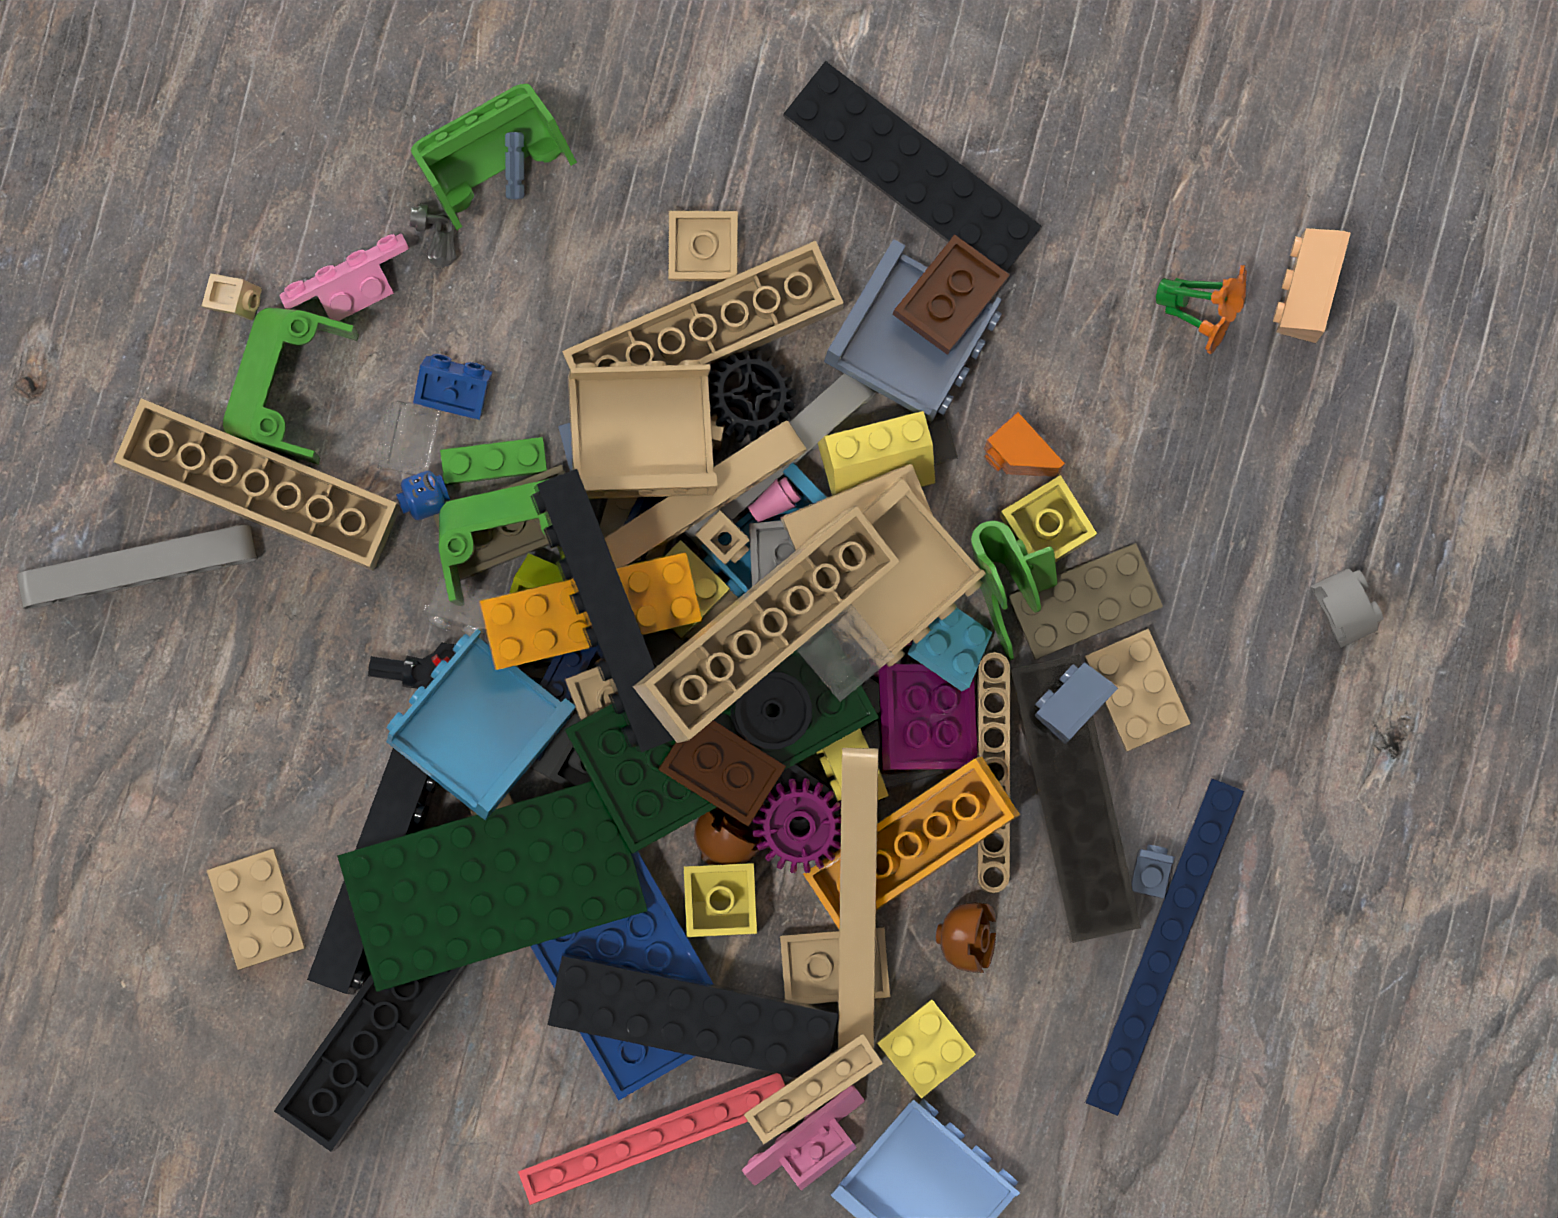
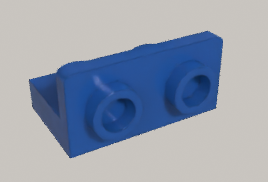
[413,354,493,420]

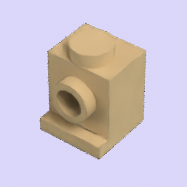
[695,509,750,564]

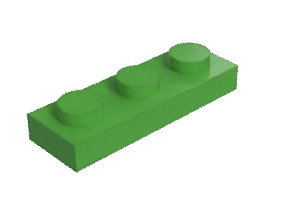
[440,437,547,485]

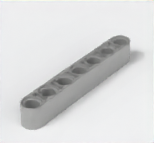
[684,373,877,550]
[17,525,257,609]

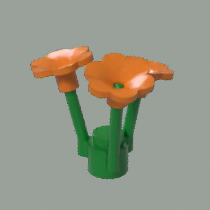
[1156,265,1247,354]

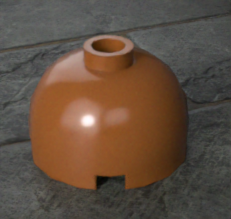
[694,807,765,865]
[936,902,996,973]

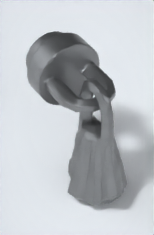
[409,204,457,268]

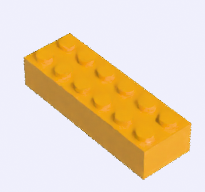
[478,552,702,670]
[803,757,1020,930]

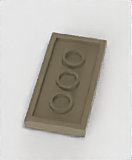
[433,465,565,581]
[1008,543,1163,660]

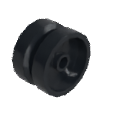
[730,672,812,749]

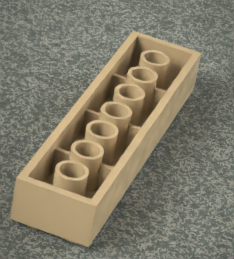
[562,241,844,369]
[114,398,400,571]
[633,506,900,743]

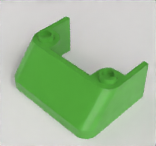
[411,84,577,230]
[223,308,359,465]
[439,479,549,606]

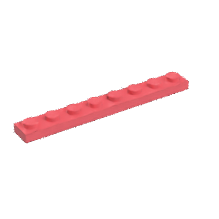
[518,1073,786,1205]

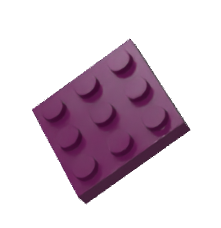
[879,664,977,770]

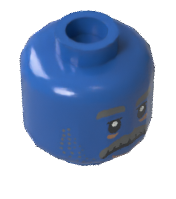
[396,471,450,520]

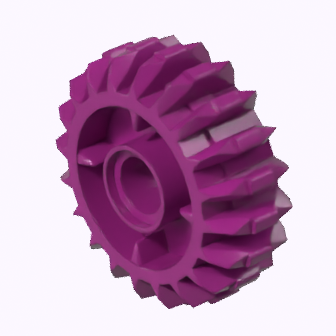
[753,778,841,873]

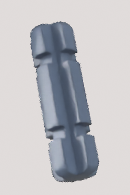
[505,132,525,199]

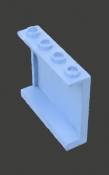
[830,1099,1020,1218]

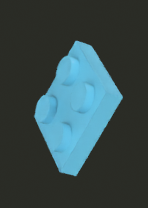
[908,608,992,691]

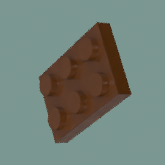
[892,235,1010,355]
[658,720,786,826]

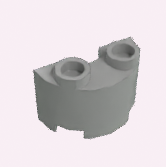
[1310,569,1384,648]

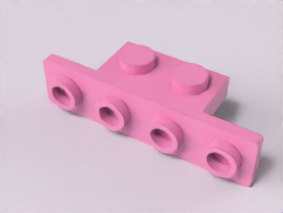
[279,234,409,321]
[742,1085,865,1191]

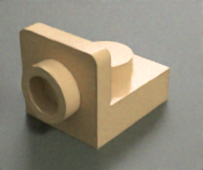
[202,273,262,320]

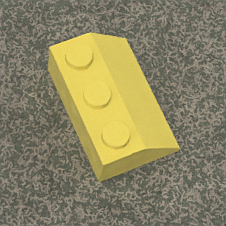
[818,411,935,495]

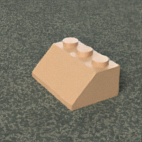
[1273,228,1351,343]

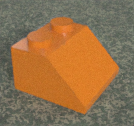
[984,412,1065,477]

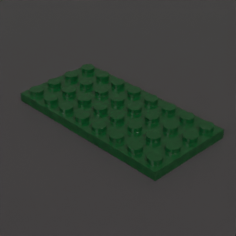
[564,623,879,854]
[337,781,648,992]

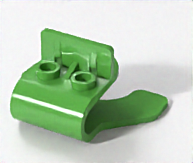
[971,521,1057,661]

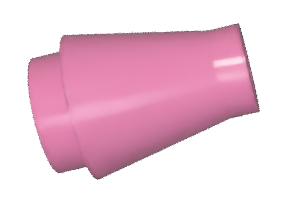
[748,477,801,523]

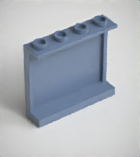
[824,239,1002,422]

